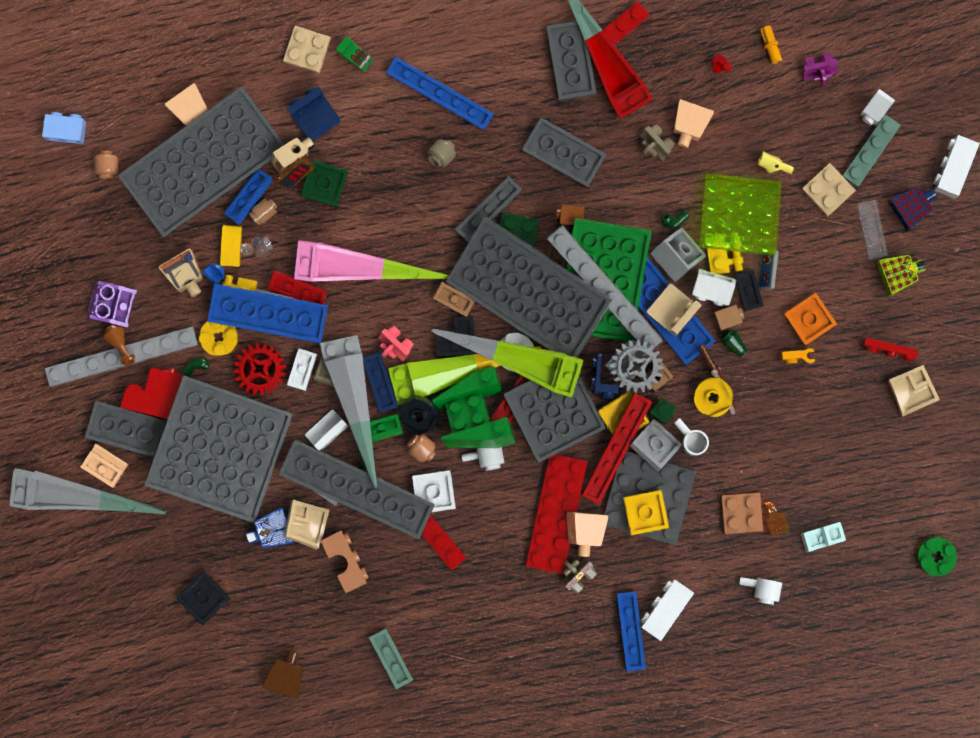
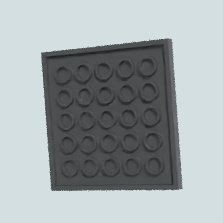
[144,375,293,523]

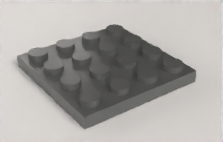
[502,376,606,463]
[604,452,697,546]

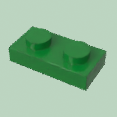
[370,414,403,442]

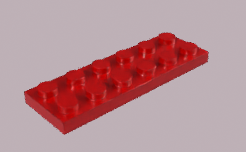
[526,454,587,574]

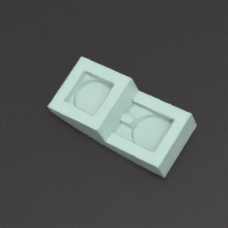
[801,522,846,552]

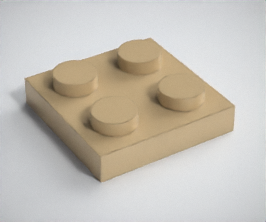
[283,26,331,74]
[801,163,856,217]

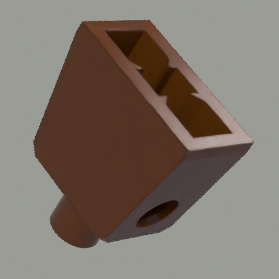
[262,650,304,699]

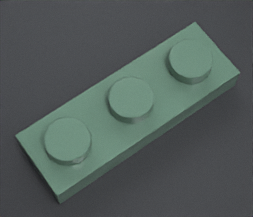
[369,629,413,689]

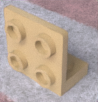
[647,284,702,337]

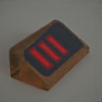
[273,156,315,190]

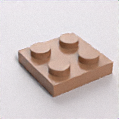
[721,493,763,534]

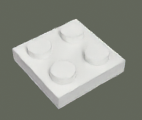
[412,471,456,512]

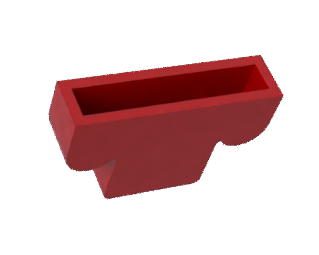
[120,368,183,419]

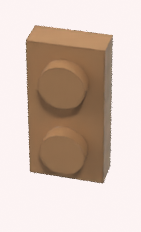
[433,282,475,317]

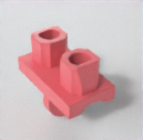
[378,326,414,362]

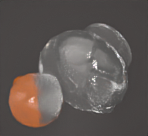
[240,235,273,258]

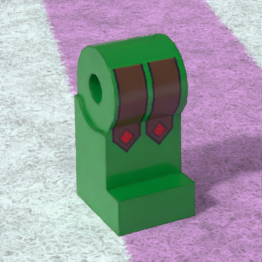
[336,36,374,72]

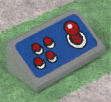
[758,250,779,291]

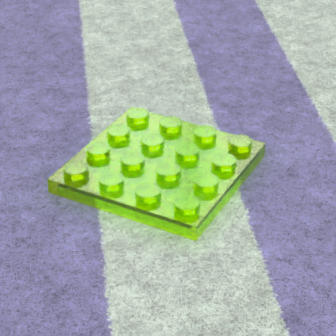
[699,173,782,255]

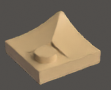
[888,365,940,418]
[284,500,329,550]

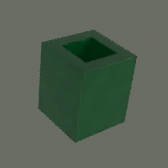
[649,397,677,426]

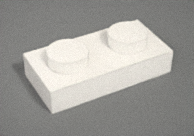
[287,349,317,391]

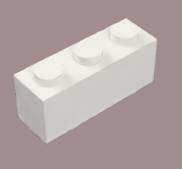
[933,135,980,199]
[640,580,694,641]

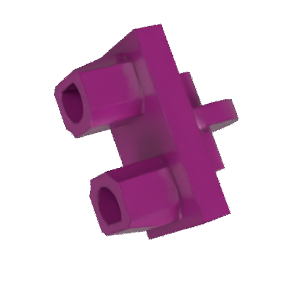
[803,53,838,85]

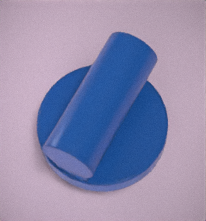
[202,263,225,285]

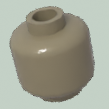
[428,139,456,168]

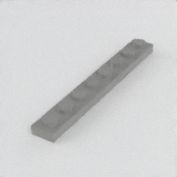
[547,225,663,348]
[45,327,199,387]

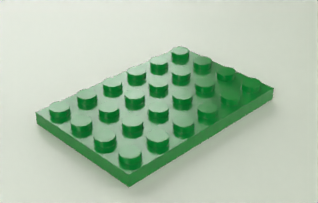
[566,218,652,342]

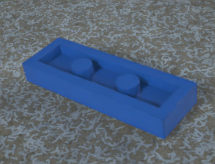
[224,169,274,225]

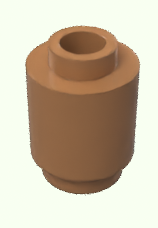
[249,198,277,225]

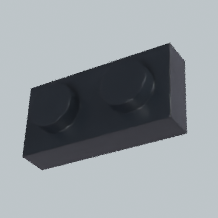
[734,270,764,312]

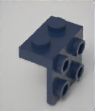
[287,86,340,142]
[590,353,619,400]

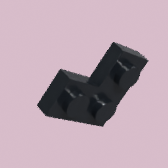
[436,316,475,357]

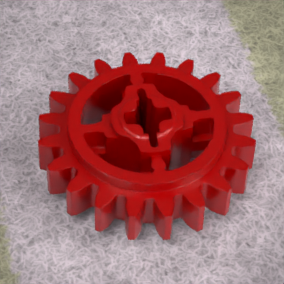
[233,343,287,396]

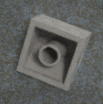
[650,228,706,282]

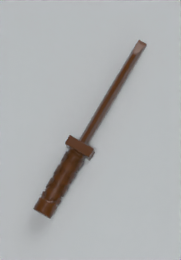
[698,344,736,415]

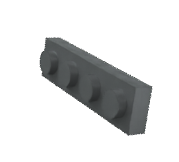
[455,176,522,243]

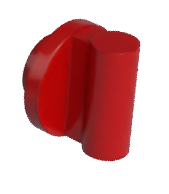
[711,54,732,73]

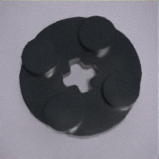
[400,395,439,435]

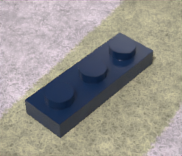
[363,352,398,413]

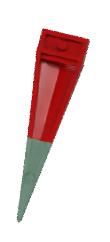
[568,0,653,119]

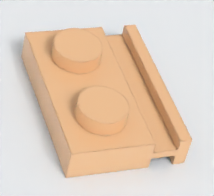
[81,444,129,488]

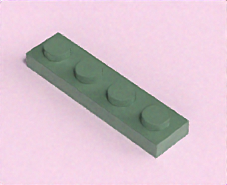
[843,114,901,188]

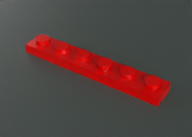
[582,393,652,504]

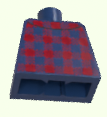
[887,187,937,232]

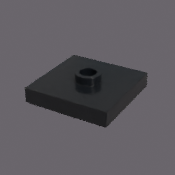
[176,571,231,626]

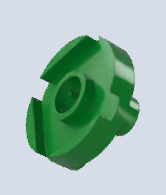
[917,538,957,576]

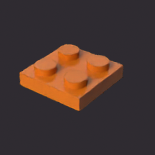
[783,293,837,346]

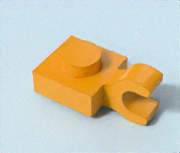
[780,348,815,364]

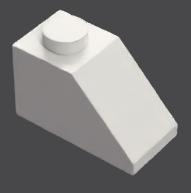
[860,89,895,126]

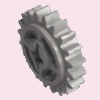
[610,339,664,393]

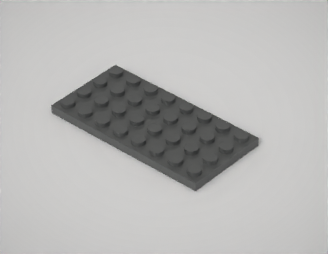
[118,86,284,238]
[446,217,613,358]

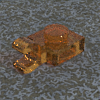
[765,501,790,537]

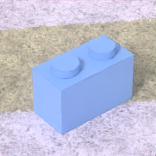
[42,112,86,144]

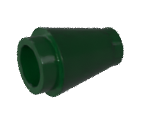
[720,329,748,357]

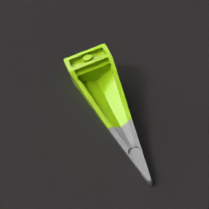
[431,329,584,398]

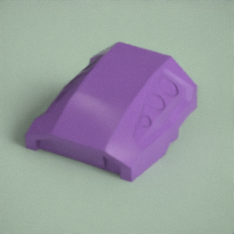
[88,281,137,328]

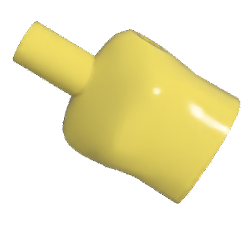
[757,151,794,174]

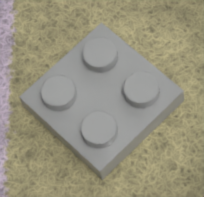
[630,419,683,472]

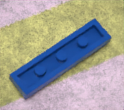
[617,591,646,671]

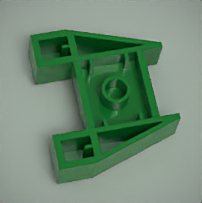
[432,366,516,448]

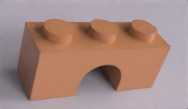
[321,531,369,593]

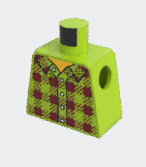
[876,255,926,297]

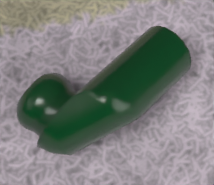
[661,210,690,228]

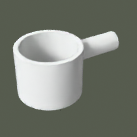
[674,419,709,456]
[462,447,505,471]
[740,577,782,605]

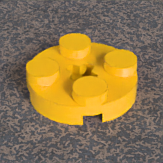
[199,322,238,356]
[694,378,733,417]

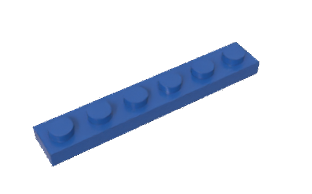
[386,57,494,131]

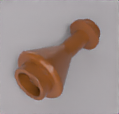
[103,324,135,366]

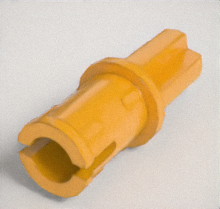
[760,26,783,64]

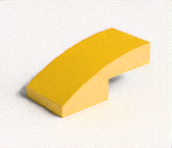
[220,225,242,267]

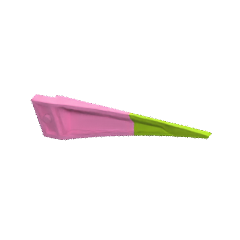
[294,240,449,282]

